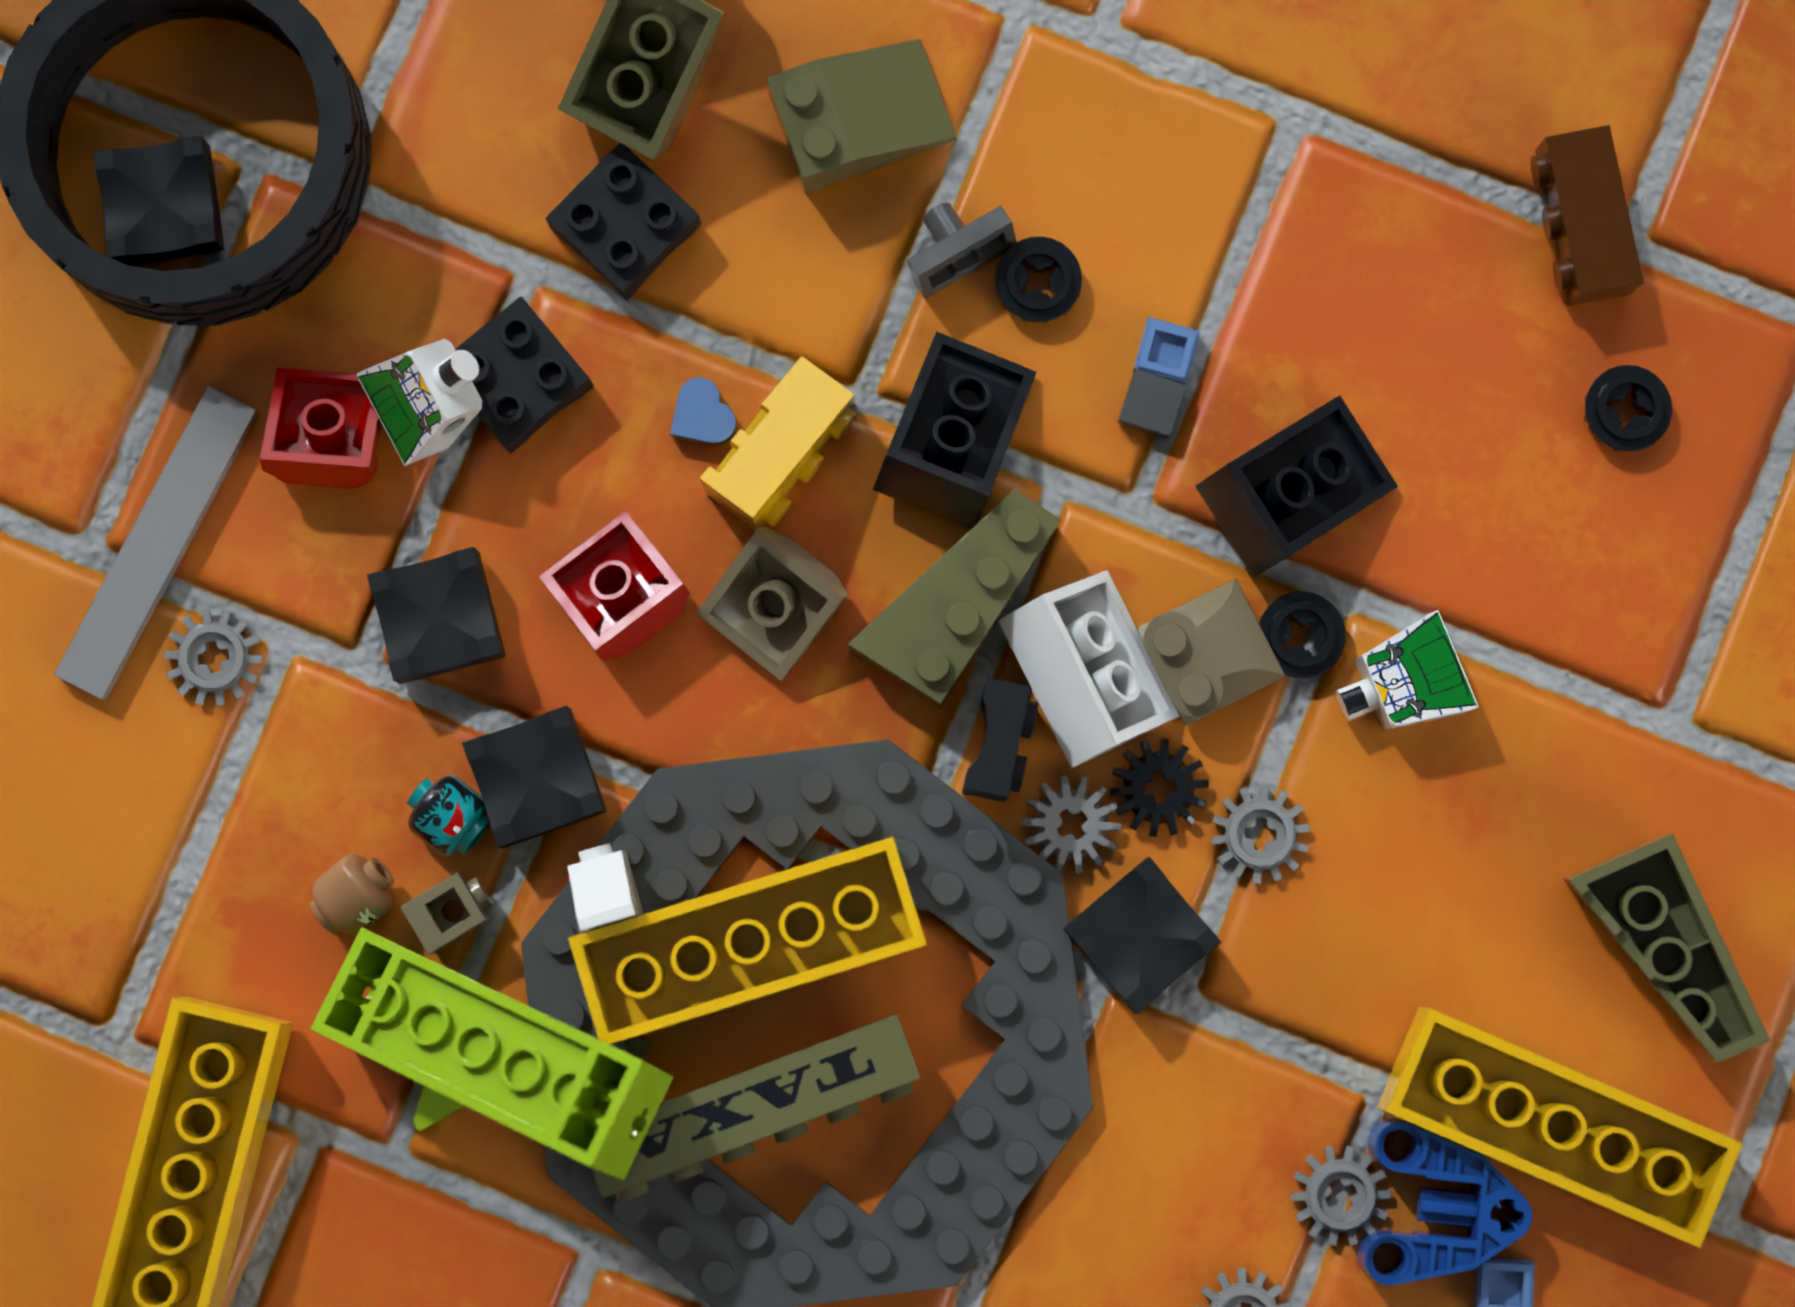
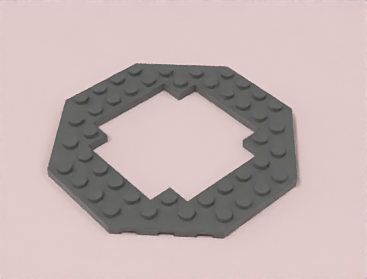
[521,739,1093,1307]

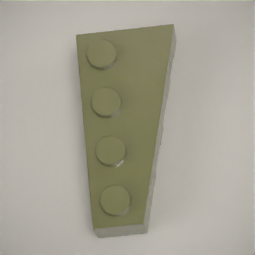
[848,489,1061,709]
[1564,833,1770,1063]

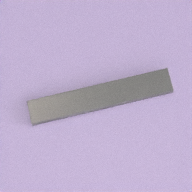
[54,386,260,701]

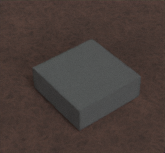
[1117,369,1187,439]

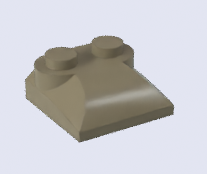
[696,526,848,681]
[1137,579,1286,726]

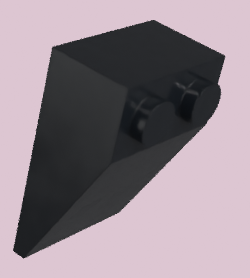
[873,331,1036,529]
[1195,395,1398,578]

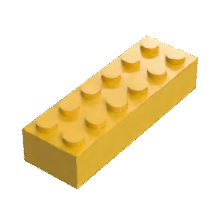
[568,837,927,1044]
[92,997,294,1307]
[1376,1006,1743,1248]

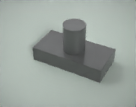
[907,203,1017,299]

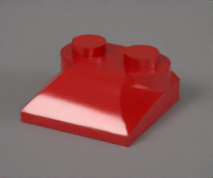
[260,368,381,489]
[539,511,690,660]

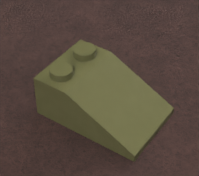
[558,0,725,160]
[767,39,957,194]

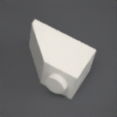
[568,843,644,931]

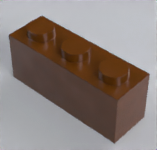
[1531,125,1644,306]

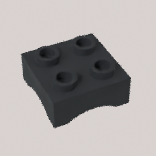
[93,135,225,265]
[545,143,702,301]
[455,296,594,454]
[367,547,506,684]
[962,678,1039,802]
[462,705,607,849]
[1063,857,1222,1014]

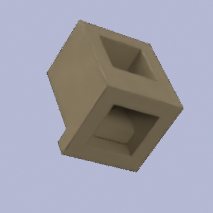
[400,872,493,955]

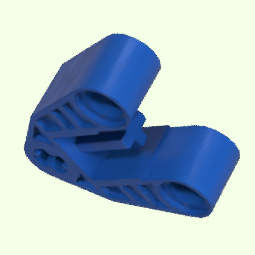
[1357,1119,1533,1285]

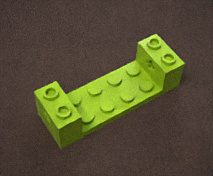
[310,927,674,1181]

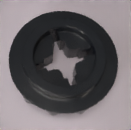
[995,237,1082,324]
[1584,365,1672,452]
[1259,591,1345,679]

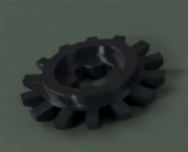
[1110,738,1209,837]

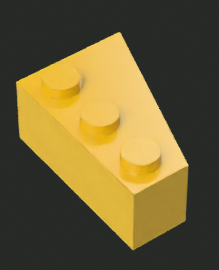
[699,356,857,531]

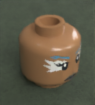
[310,854,394,936]

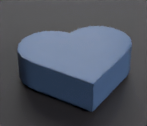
[670,377,737,445]

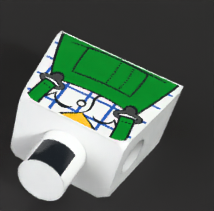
[356,339,482,466]
[1336,610,1479,730]

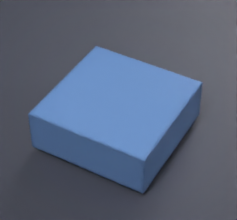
[1133,317,1200,385]
[1473,1257,1535,1307]

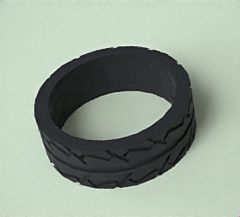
[0,0,371,326]

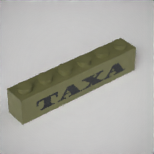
[590,1014,921,1204]

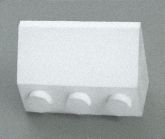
[998,570,1180,768]

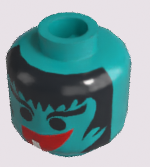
[407,775,490,856]

